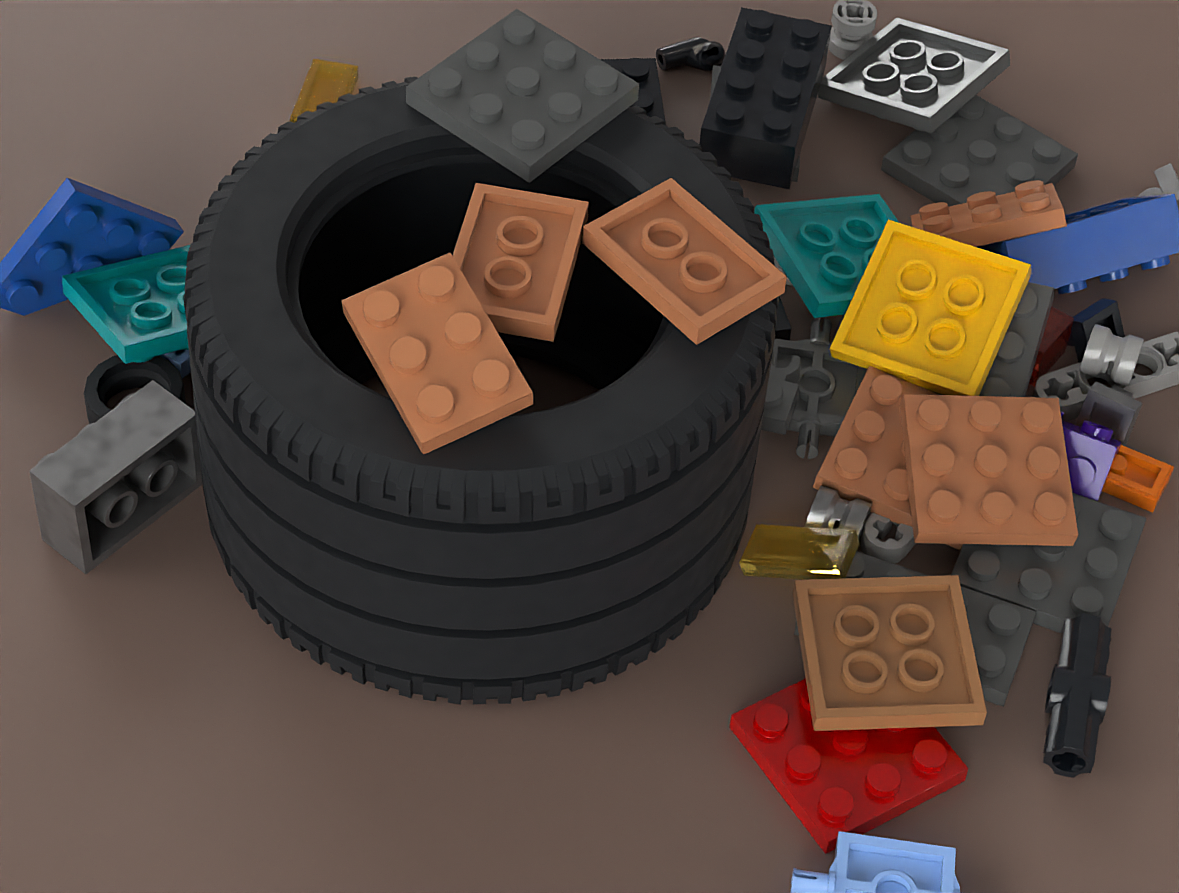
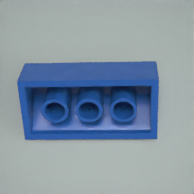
[977,194,1179,294]

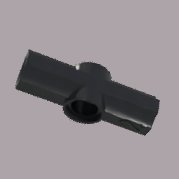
[1043,613,1112,778]

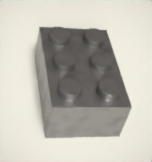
[29,380,203,574]

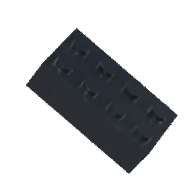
[699,7,832,189]

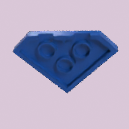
[0,178,184,316]

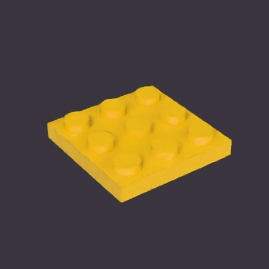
[830,219,1032,396]

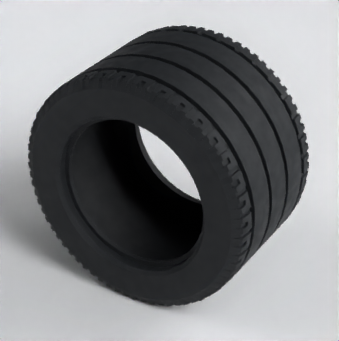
[184,77,779,705]

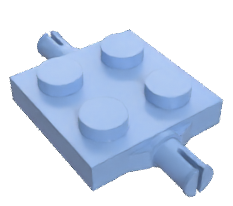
[790,831,960,893]

